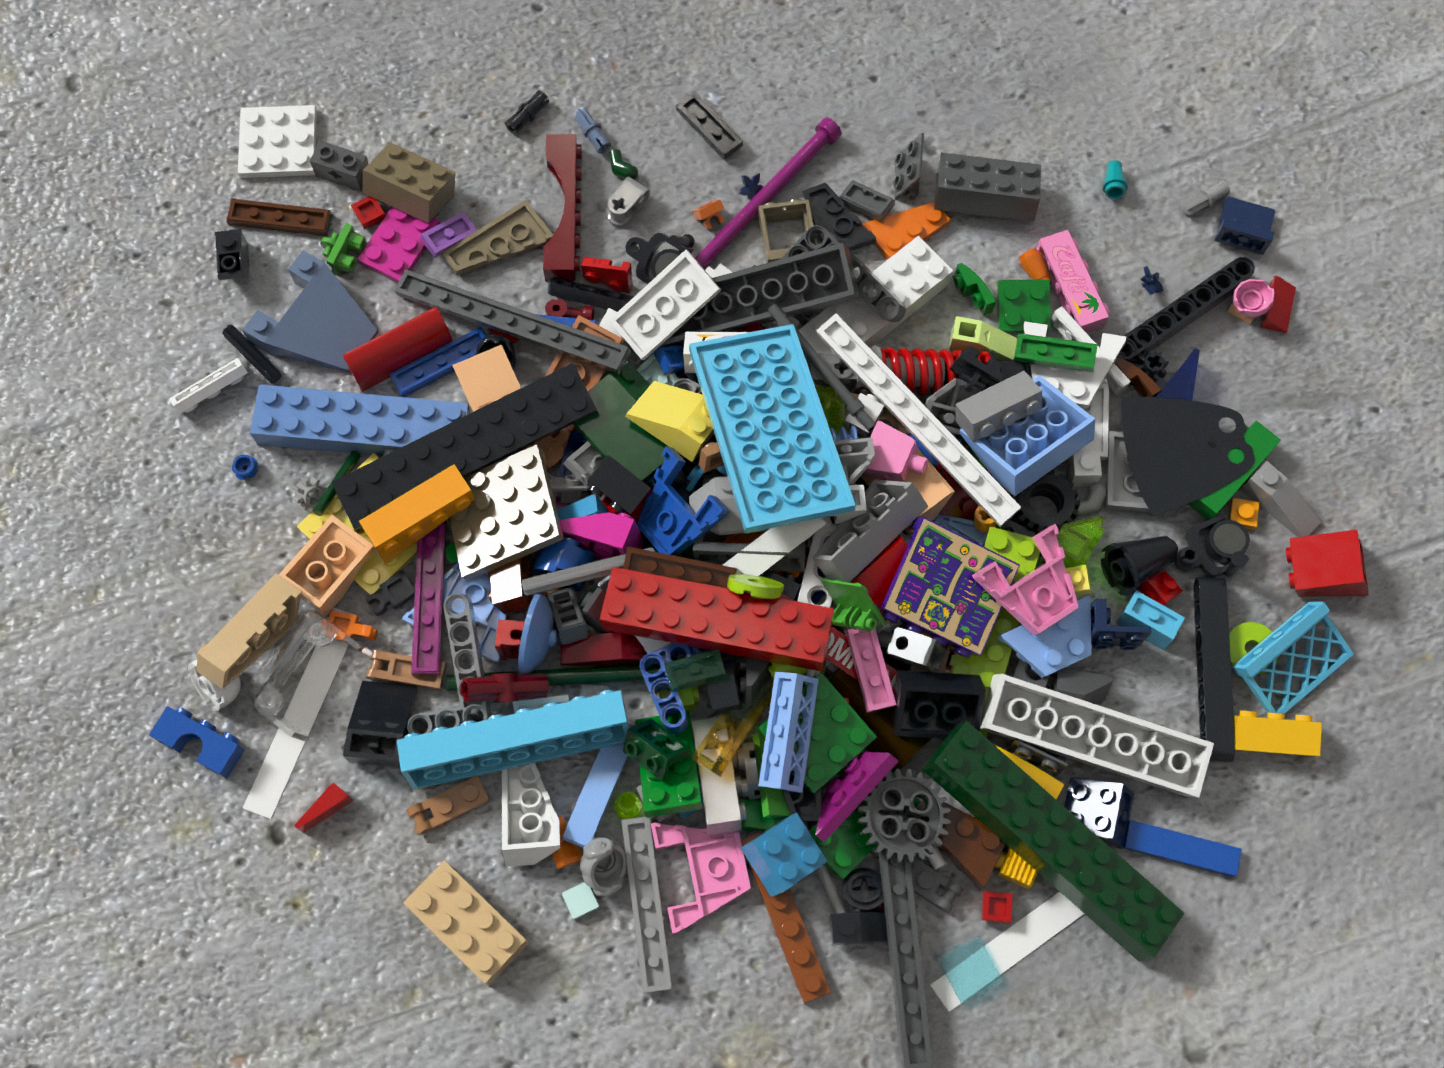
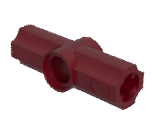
[461,673,549,703]

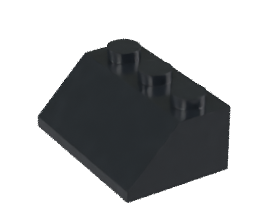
[893,670,986,739]

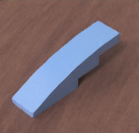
[562,743,629,848]

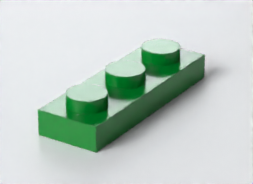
[1014,333,1098,372]

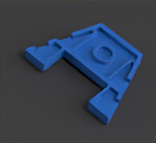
[637,446,730,556]

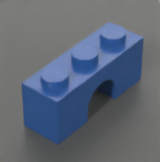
[149,706,245,779]

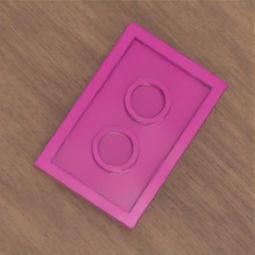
[357,207,440,283]

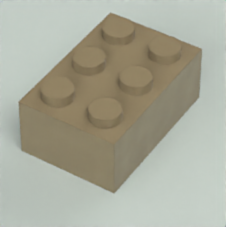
[363,142,456,223]

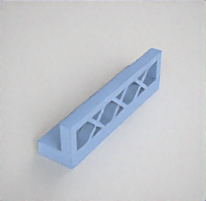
[758,672,819,793]

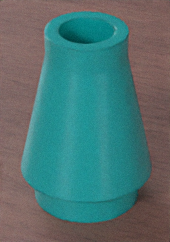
[1103,160,1128,199]

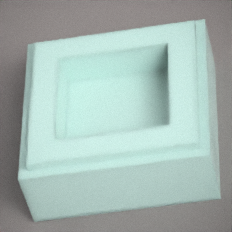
[561,882,600,920]

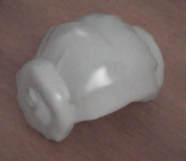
[580,837,627,896]

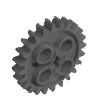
[857,769,951,864]

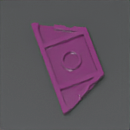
[815,752,899,842]

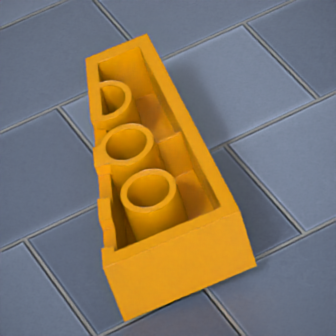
[359,465,475,564]

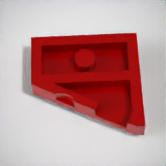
[581,257,633,294]

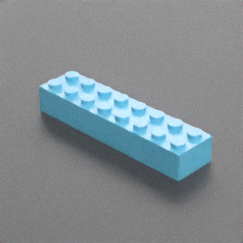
[397,690,630,790]

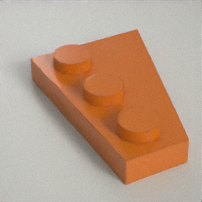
[862,201,951,260]

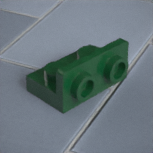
[623,719,691,781]

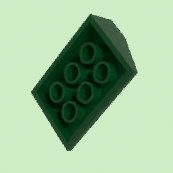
[573,362,684,483]

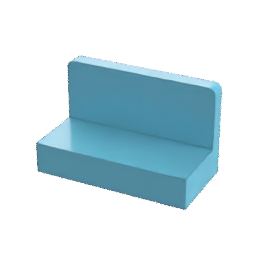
[1116,590,1185,650]

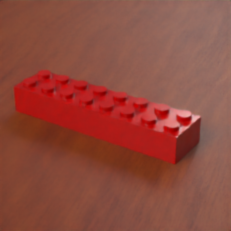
[599,567,834,672]

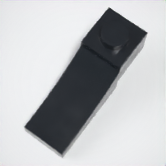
[829,912,888,946]

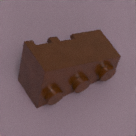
[917,802,1005,891]

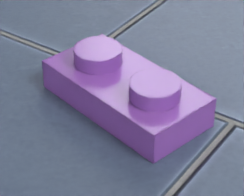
[420,212,477,258]

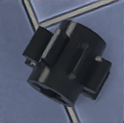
[1136,350,1169,383]

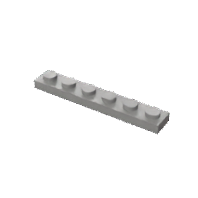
[621,817,672,994]

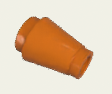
[1018,247,1051,281]

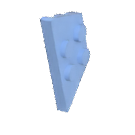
[997,596,1092,678]

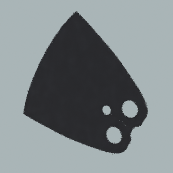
[1121,397,1254,516]

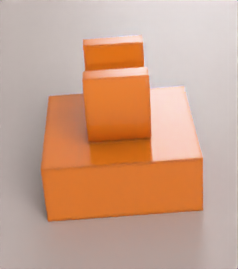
[692,199,724,229]

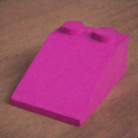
[559,512,644,560]

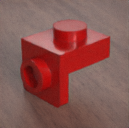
[1138,571,1183,606]

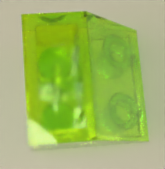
[1041,515,1105,568]

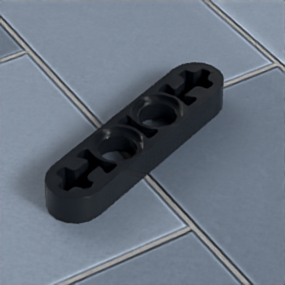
[547,278,635,312]

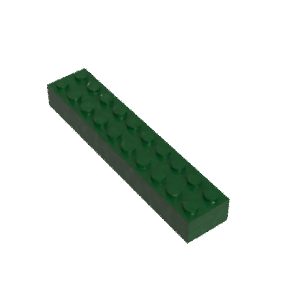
[922,721,1184,961]

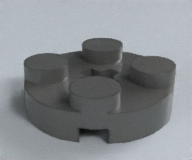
[738,742,761,800]

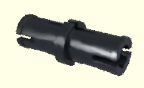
[504,90,549,134]

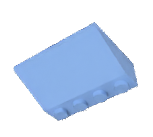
[960,375,1096,496]

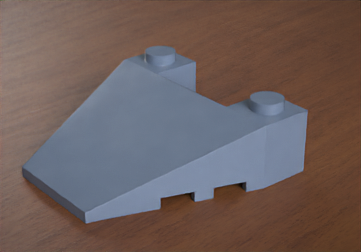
[242,250,378,372]

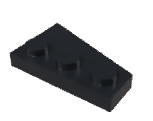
[802,182,876,251]

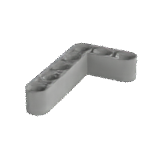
[407,594,491,734]

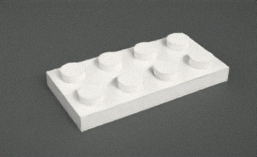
[609,250,721,360]

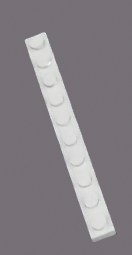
[816,313,1021,527]

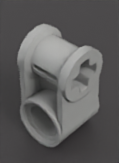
[608,177,651,227]

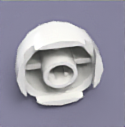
[188,659,242,711]

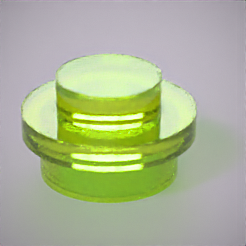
[614,792,642,820]

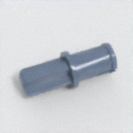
[574,107,611,154]

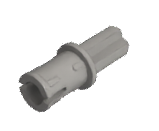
[1182,181,1230,216]

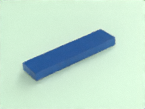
[389,327,487,397]
[1123,820,1241,877]

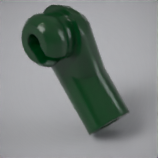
[609,149,638,179]

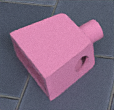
[862,421,928,482]

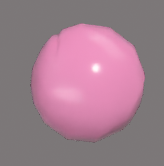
[1233,279,1275,318]

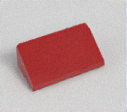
[1261,276,1296,333]

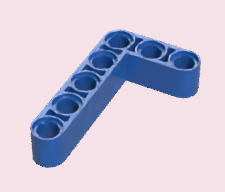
[640,643,730,735]

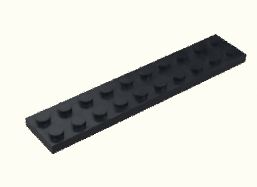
[332,363,598,531]

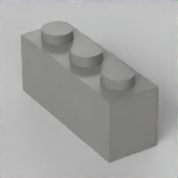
[955,371,1042,442]

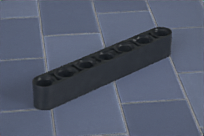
[1117,257,1255,364]
[1193,577,1235,762]

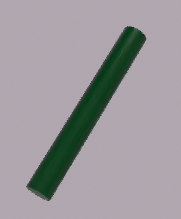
[313,451,361,516]

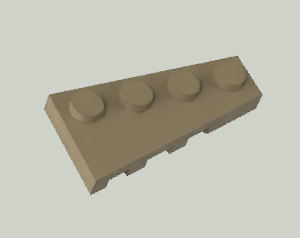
[442,200,553,276]

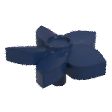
[738,173,764,201]
[1140,266,1164,295]

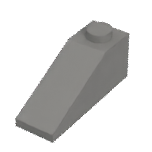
[1241,461,1321,537]

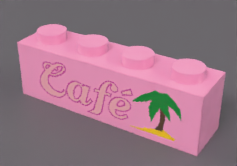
[1037,230,1109,333]

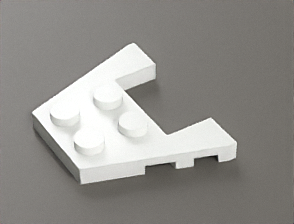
[1024,321,1126,409]

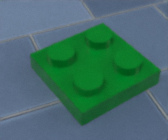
[997,279,1051,333]

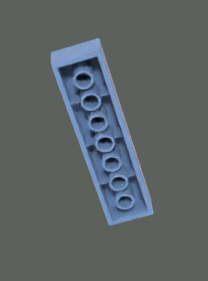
[250,384,472,456]

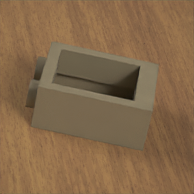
[758,199,817,263]

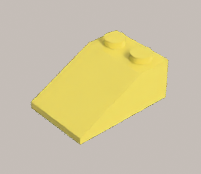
[625,381,714,462]

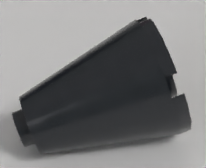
[1100,536,1178,596]

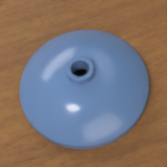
[518,593,558,675]

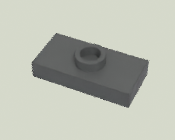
[839,180,895,222]

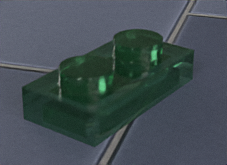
[664,649,727,693]

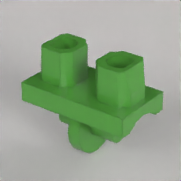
[320,223,367,275]

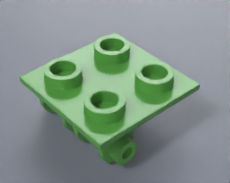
[820,578,887,632]

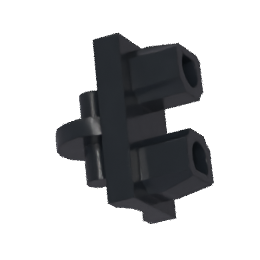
[949,346,1004,392]

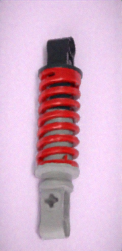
[804,345,1030,396]

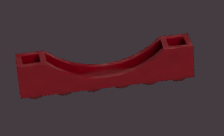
[543,134,582,281]

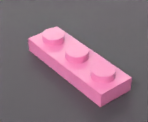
[846,629,896,713]

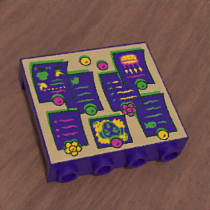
[876,517,1020,659]

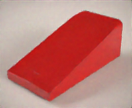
[295,783,353,833]

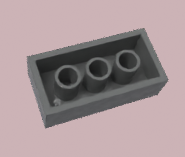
[934,152,1041,222]

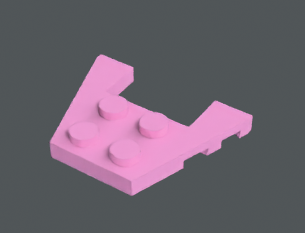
[972,524,1079,635]
[651,822,751,934]

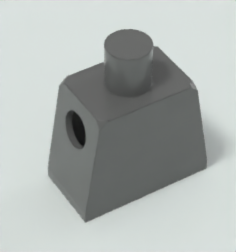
[878,627,946,673]

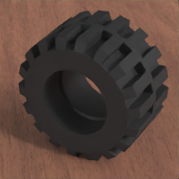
[1011,470,1080,538]

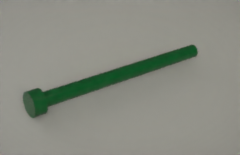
[446,657,678,691]

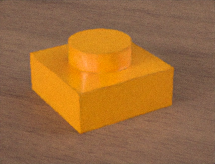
[1228,498,1259,530]

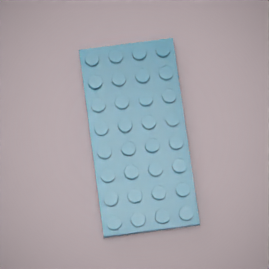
[689,324,856,534]

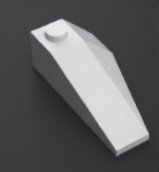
[502,763,560,867]

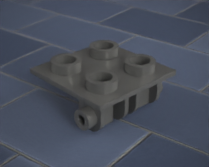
[893,133,924,199]
[1006,739,1068,777]

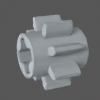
[292,477,327,511]

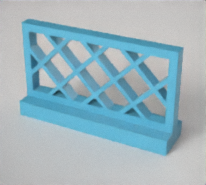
[1231,602,1354,714]

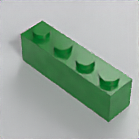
[1188,420,1281,520]

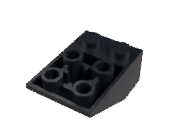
[343,681,417,768]

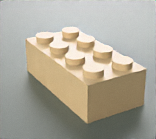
[403,860,529,986]

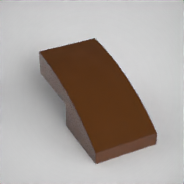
[1114,357,1161,397]

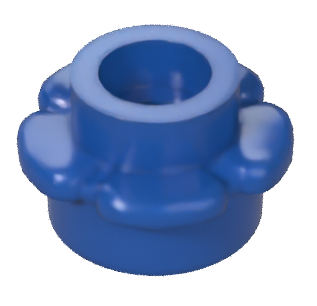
[232,455,258,480]

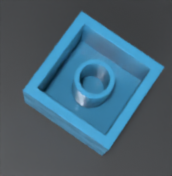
[741,812,828,897]

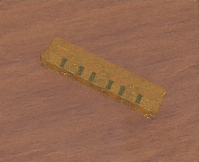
[691,682,773,777]

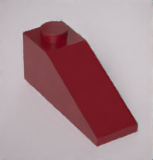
[560,632,648,667]

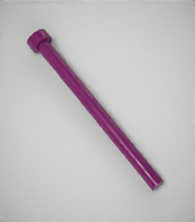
[695,117,842,270]

